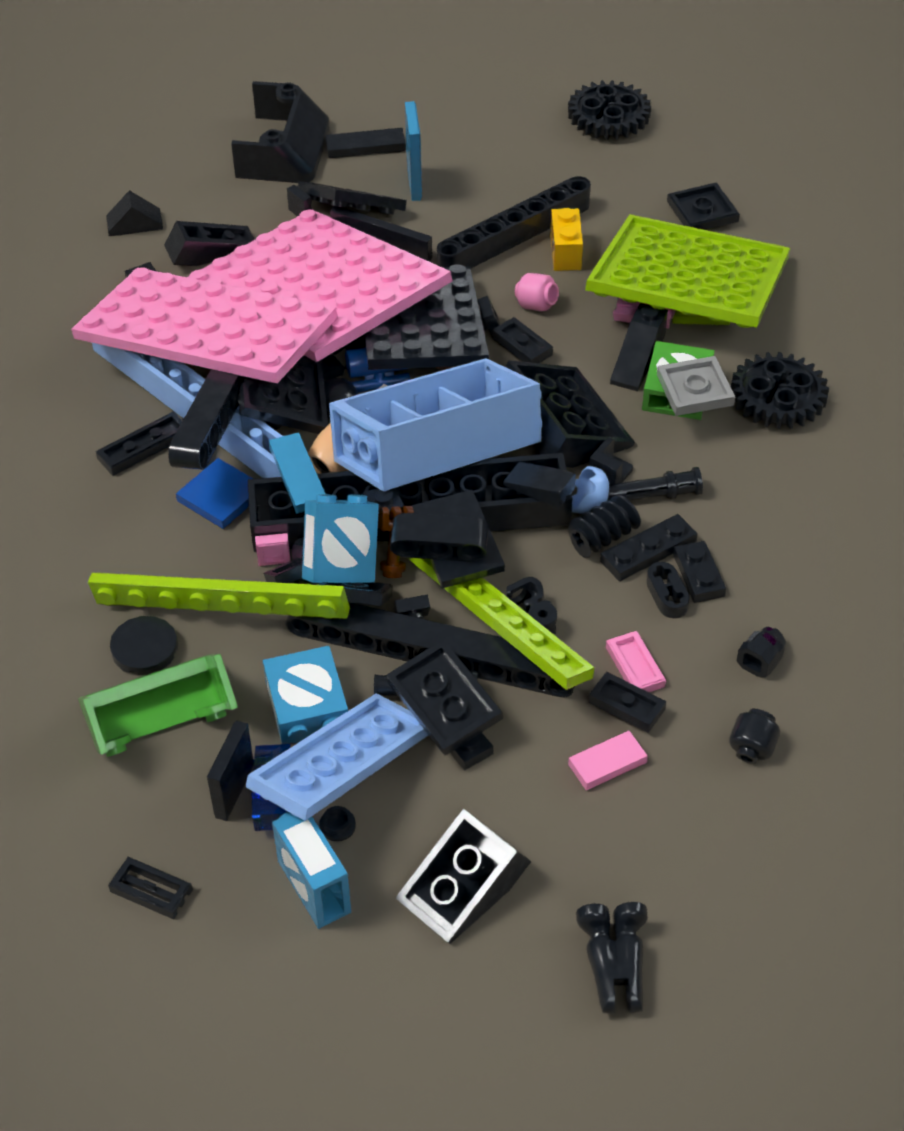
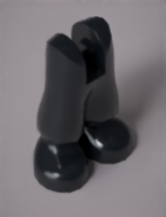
[576,902,648,1014]

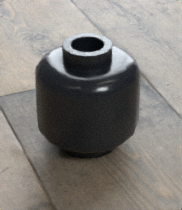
[729,708,780,764]

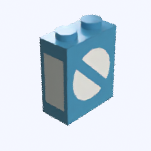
[302,494,379,583]
[262,646,348,745]
[272,812,351,929]

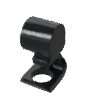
[506,577,557,635]

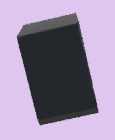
[106,190,163,236]

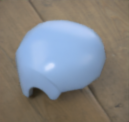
[572,466,609,514]

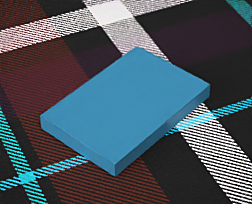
[405,101,422,201]

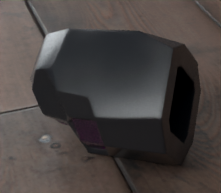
[736,626,786,678]

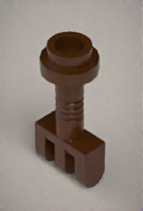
[378,506,414,578]

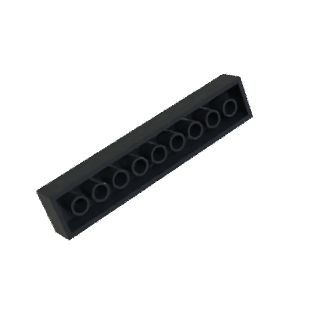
[248,453,573,552]

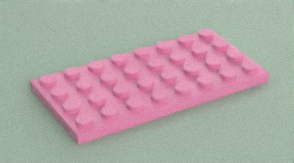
[71,268,338,384]

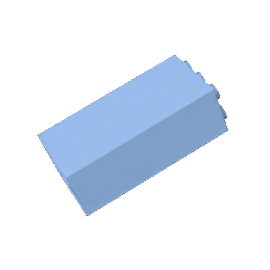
[329,358,542,492]

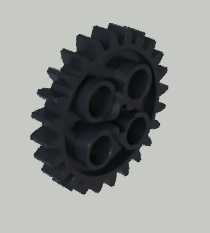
[568,80,652,140]
[731,352,829,429]

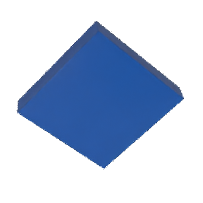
[176,458,253,529]

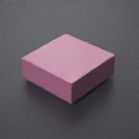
[255,533,290,566]

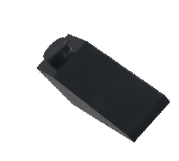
[164,221,255,266]
[610,303,668,392]

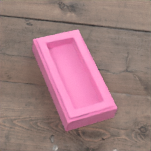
[606,631,666,692]
[568,731,648,791]

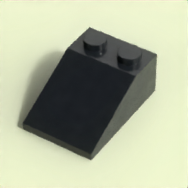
[395,809,532,944]

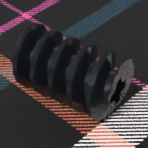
[568,495,641,557]

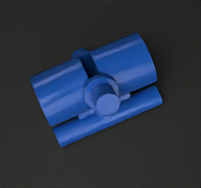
[345,347,410,393]

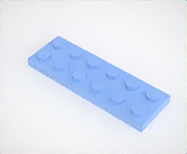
[246,693,428,821]

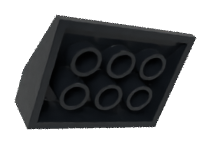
[505,360,635,468]

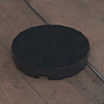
[110,616,178,675]

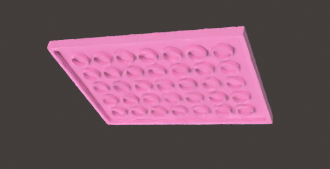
[187,210,452,362]

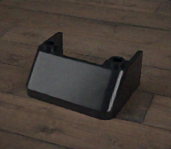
[231,81,329,183]

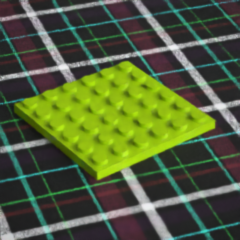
[585,214,790,328]

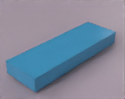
[269,432,325,513]

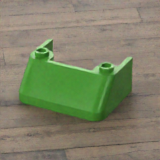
[78,654,238,757]

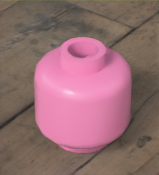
[515,273,559,311]

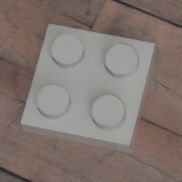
[657,356,735,416]

